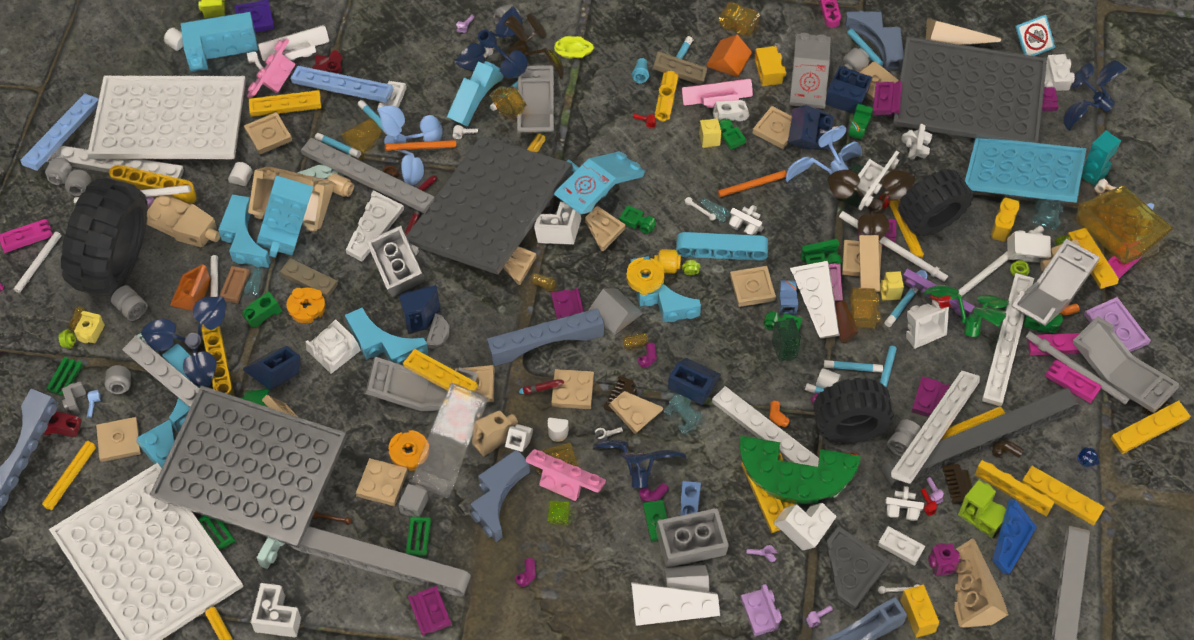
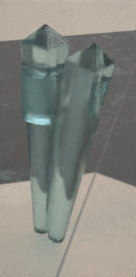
[700,198,731,223]
[244,267,262,297]

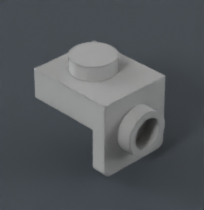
[62,382,86,416]

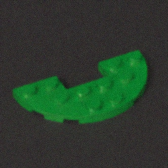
[740,436,861,504]

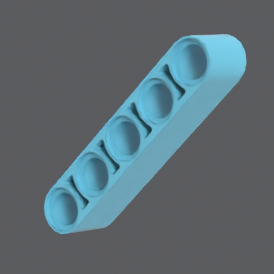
[676,232,768,261]

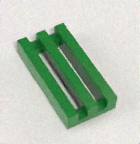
[800,239,839,262]
[46,357,83,397]
[198,516,236,552]
[406,516,431,558]

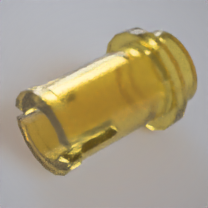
[531,272,556,291]
[67,306,87,332]
[623,333,648,350]

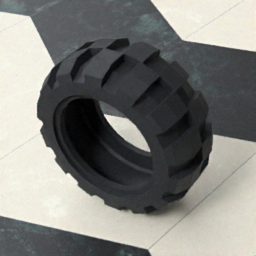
[61,178,148,297]

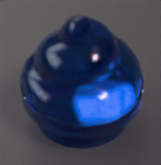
[1078,447,1100,467]

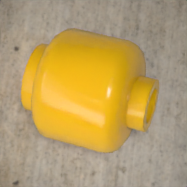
[654,249,681,274]

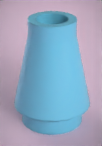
[632,58,649,83]

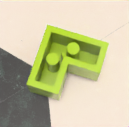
[958,480,1006,539]

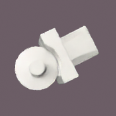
[902,124,932,160]
[729,205,764,235]
[884,486,924,521]

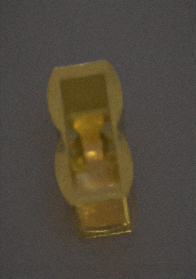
[719,2,760,36]
[489,86,527,115]
[850,288,880,328]

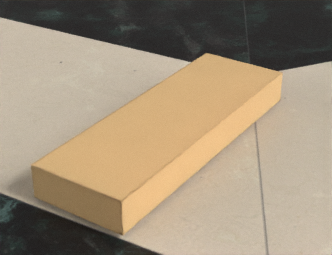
[859,235,880,292]

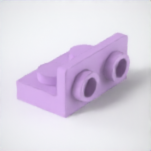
[740,584,782,636]

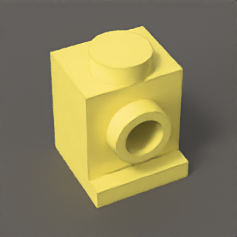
[880,271,904,301]
[74,311,105,344]

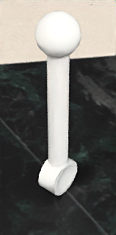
[685,197,716,221]
[878,584,920,594]

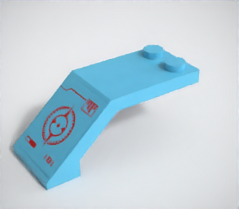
[554,152,645,215]

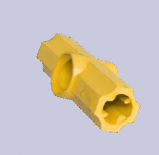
[655,71,678,121]

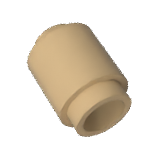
[327,173,354,197]

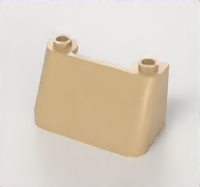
[248,167,334,231]

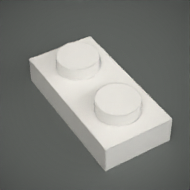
[378,81,407,108]
[878,526,925,566]

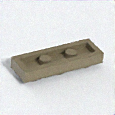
[652,52,707,85]
[280,258,338,298]

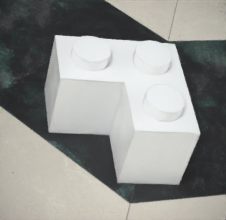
[534,202,581,244]
[774,503,837,550]
[251,583,301,637]

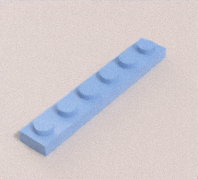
[290,66,394,103]
[21,94,99,171]

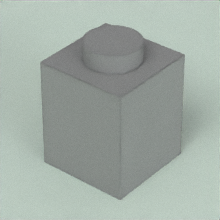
[398,484,429,517]

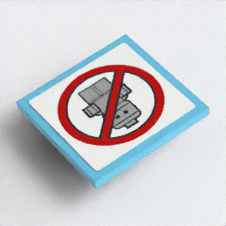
[1015,15,1055,56]

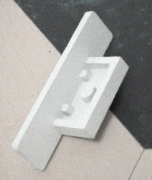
[258,25,329,61]
[857,151,900,211]

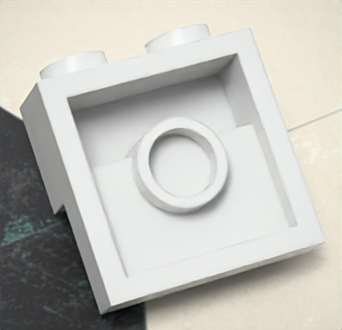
[1044,54,1074,91]

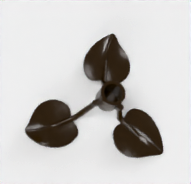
[504,13,564,79]
[827,170,915,241]

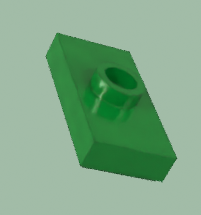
[643,500,667,542]

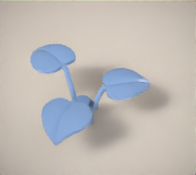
[377,106,442,186]
[786,125,862,183]

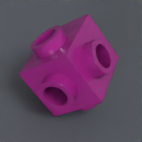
[928,543,960,576]

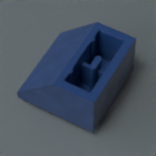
[825,66,873,114]
[788,105,834,150]
[399,285,440,334]
[243,346,300,390]
[668,358,721,405]

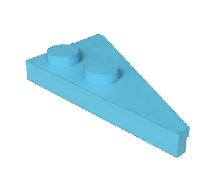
[136,420,174,468]

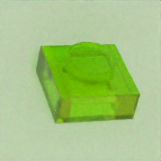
[548,501,570,524]

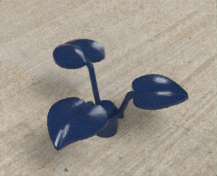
[454,6,528,78]
[1064,60,1127,131]
[141,296,226,387]
[593,440,686,488]

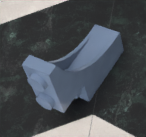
[845,11,904,71]
[470,450,530,542]

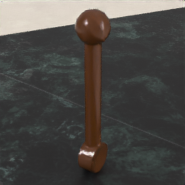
[312,510,352,525]

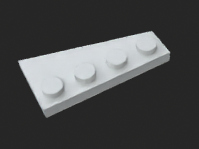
[346,190,404,262]
[790,261,840,339]
[631,582,720,626]

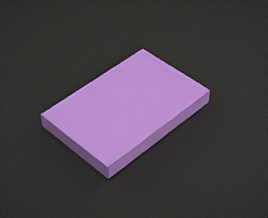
[1084,297,1151,352]

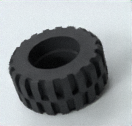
[898,169,973,236]
[814,378,894,444]

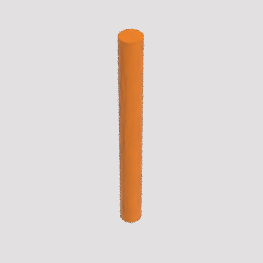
[385,140,456,151]
[717,170,787,198]

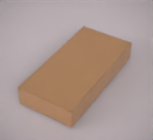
[219,266,250,303]

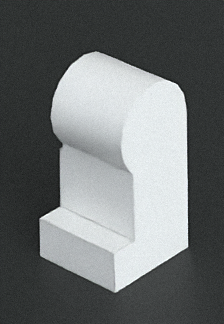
[713,100,749,121]
[505,424,533,452]

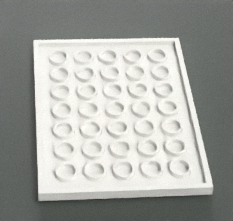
[87,76,246,159]
[49,463,243,640]

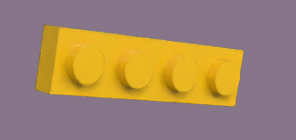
[249,90,322,117]
[1068,228,1119,289]
[403,349,478,401]
[1110,401,1191,454]
[975,460,1054,517]
[741,461,784,533]
[1021,466,1105,526]

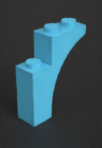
[447,61,504,126]
[218,194,271,268]
[630,256,701,322]
[345,308,428,366]
[162,343,201,432]

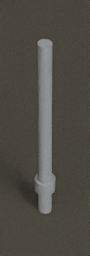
[1026,331,1130,405]

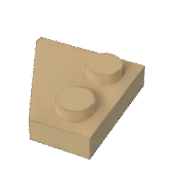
[585,206,626,251]
[503,246,536,285]
[609,391,663,434]

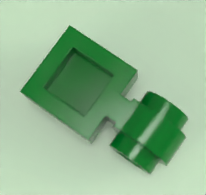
[719,119,746,150]
[619,205,656,234]
[805,253,843,269]
[763,311,803,338]

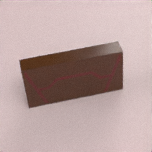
[835,301,859,343]

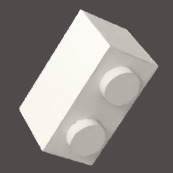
[1007,231,1051,263]

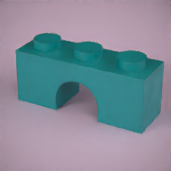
[1082,131,1121,186]

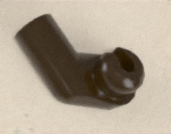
[992,441,1024,457]

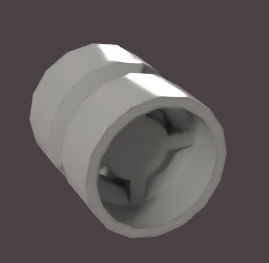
[111,285,148,321]
[887,419,921,457]

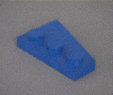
[992,499,1037,574]

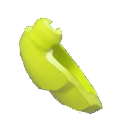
[554,36,594,59]

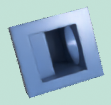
[779,280,798,316]
[680,481,701,516]

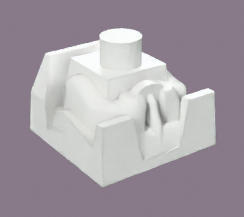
[906,299,949,349]
[306,320,361,374]

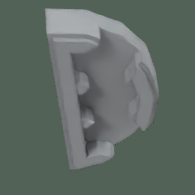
[426,313,450,348]

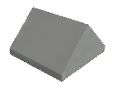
[589,288,642,335]
[664,565,709,592]

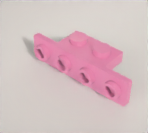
[247,38,295,98]
[682,79,753,108]
[526,449,606,501]

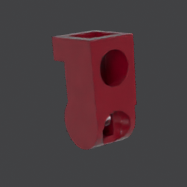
[43,411,82,437]

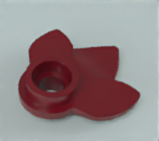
[311,50,343,74]

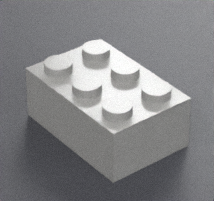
[367,226,427,297]
[656,508,729,568]

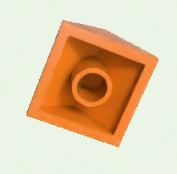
[706,35,752,78]
[170,264,211,311]

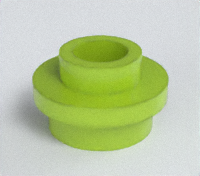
[682,260,701,275]
[1010,260,1030,276]
[59,329,76,349]

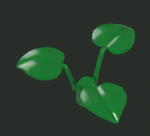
[923,285,1009,337]

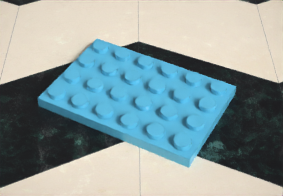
[965,138,1087,203]

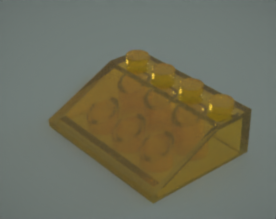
[1076,185,1173,265]

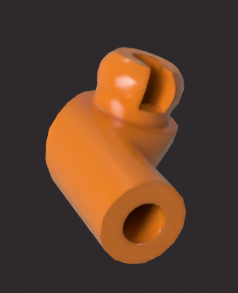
[1059,304,1080,316]
[769,401,790,427]

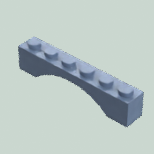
[487,308,604,366]
[0,389,58,511]
[822,597,907,640]

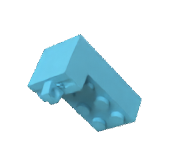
[181,12,258,72]
[256,175,313,258]

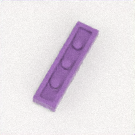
[902,268,975,317]

